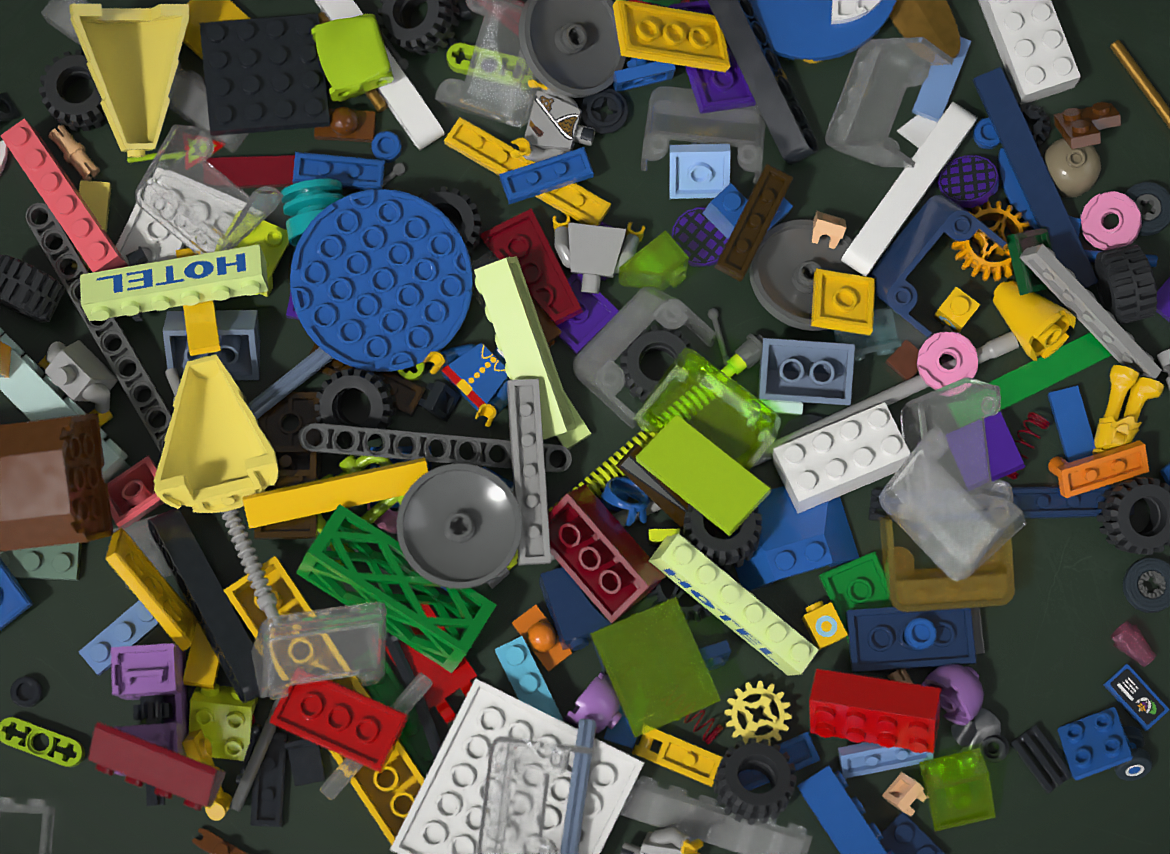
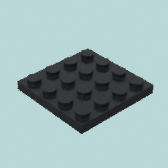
[200,14,330,136]

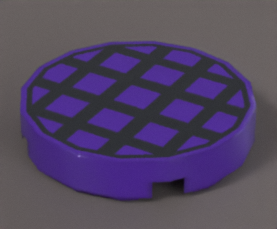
[938,155,999,208]
[672,207,728,267]

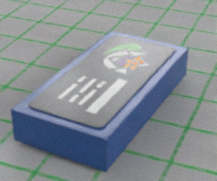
[1103,664,1169,731]

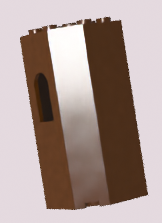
[0,413,114,552]

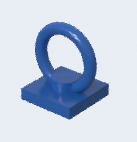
[613,57,676,92]

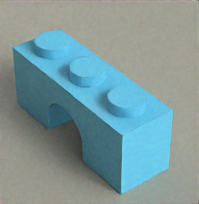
[494,636,564,722]

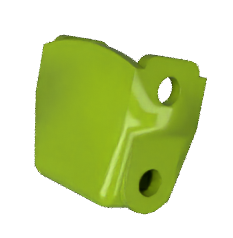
[311,14,394,102]

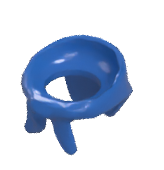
[600,477,650,527]

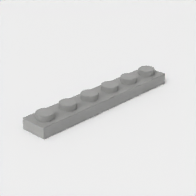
[1019,244,1162,379]
[507,379,551,565]

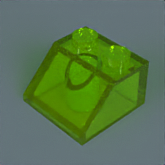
[619,230,689,290]
[919,748,996,831]

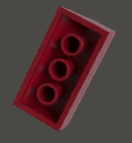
[548,484,666,624]
[88,722,226,811]

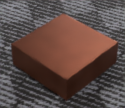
[885,339,919,381]

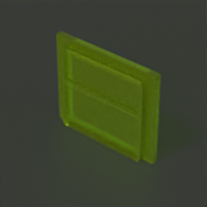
[590,597,721,737]

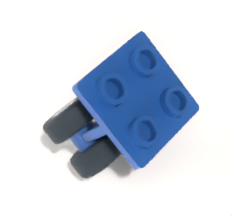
[1058,707,1152,781]

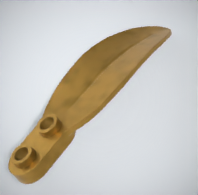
[890,0,960,61]

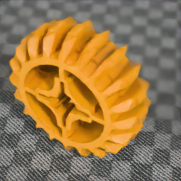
[951,201,1029,281]

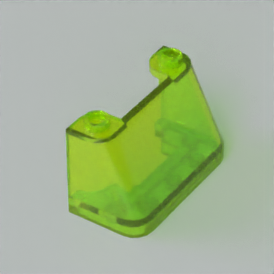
[633,348,781,471]

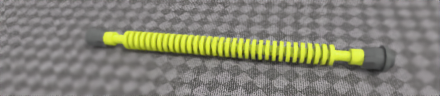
[487,333,763,589]

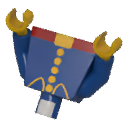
[423,343,510,427]

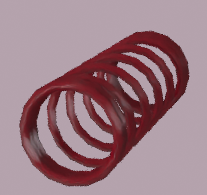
[1007,412,1050,479]
[659,684,724,745]

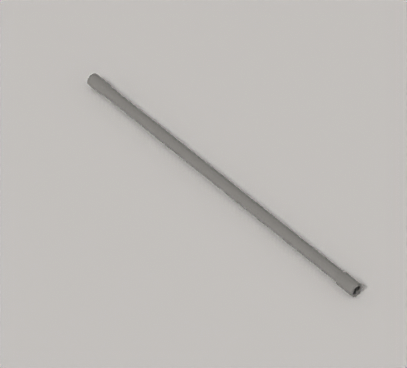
[550,331,1019,561]

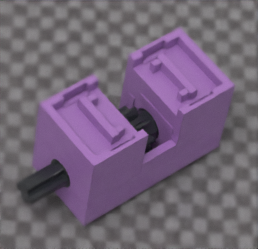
[111,643,189,806]

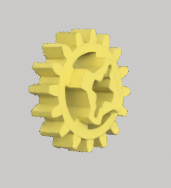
[724,681,792,746]

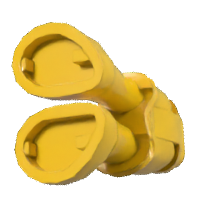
[1092,365,1164,455]

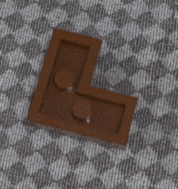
[1054,102,1121,149]

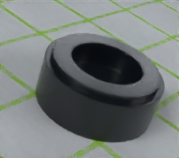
[10,677,43,708]

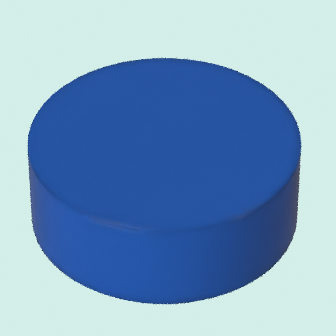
[973,118,1000,149]
[371,131,402,163]
[904,618,936,650]

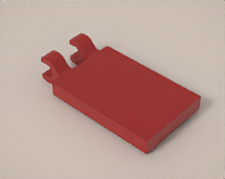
[375,604,478,724]

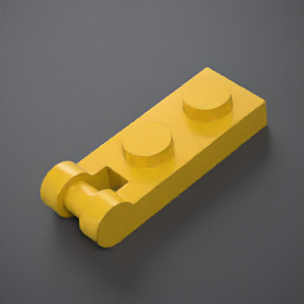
[632,725,722,787]
[182,729,232,821]

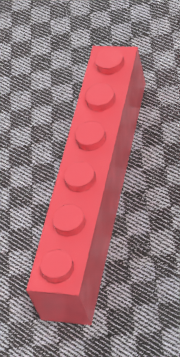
[0,118,129,272]

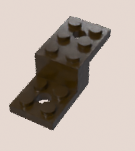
[254,392,322,540]

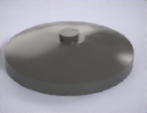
[519,0,626,98]
[749,220,869,331]
[397,464,522,589]

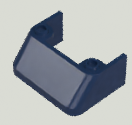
[869,195,1008,338]

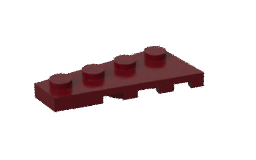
[480,209,583,326]

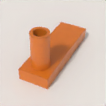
[1048,440,1149,498]

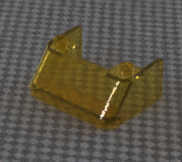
[880,509,1015,612]

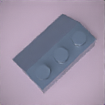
[163,310,260,380]
[757,338,855,405]

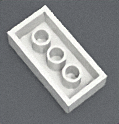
[979,0,1081,104]
[773,402,911,513]

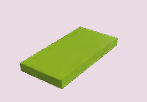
[636,415,770,536]

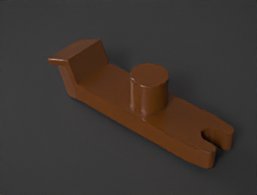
[192,828,248,854]

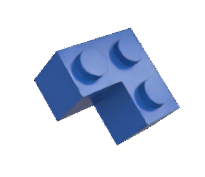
[703,183,793,239]

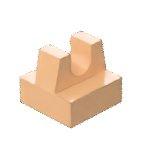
[812,211,846,249]
[882,772,927,816]

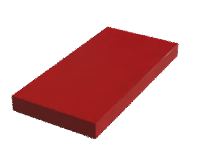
[269,665,409,774]

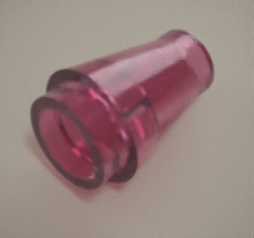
[1110,621,1156,667]

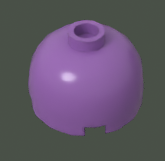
[921,664,984,725]
[564,671,623,733]

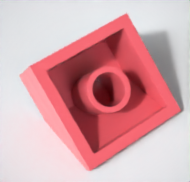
[107,455,165,529]

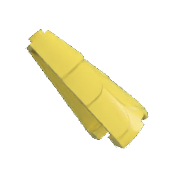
[69,4,189,158]
[154,355,278,513]

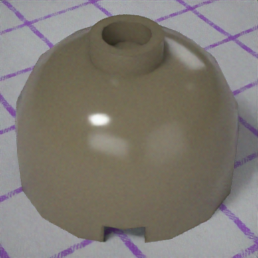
[1042,138,1101,198]

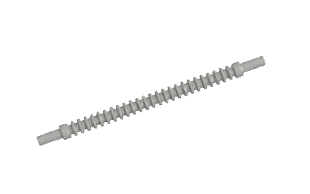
[165,368,287,637]

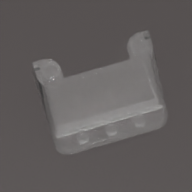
[435,0,540,127]
[641,86,766,183]
[135,125,284,255]
[900,377,1014,517]
[879,425,1026,581]
[252,602,387,700]

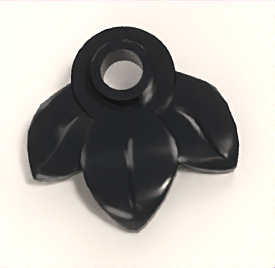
[951,707,1009,768]

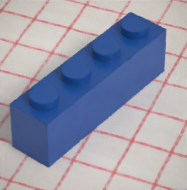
[798,766,894,854]

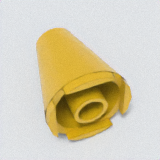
[993,281,1076,361]

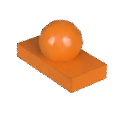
[512,604,573,672]

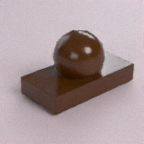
[314,106,376,143]

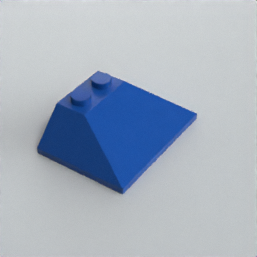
[724,486,859,592]

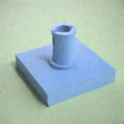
[669,141,730,199]

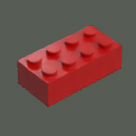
[809,669,941,753]

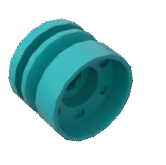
[280,179,344,246]

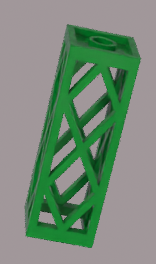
[296,504,496,673]

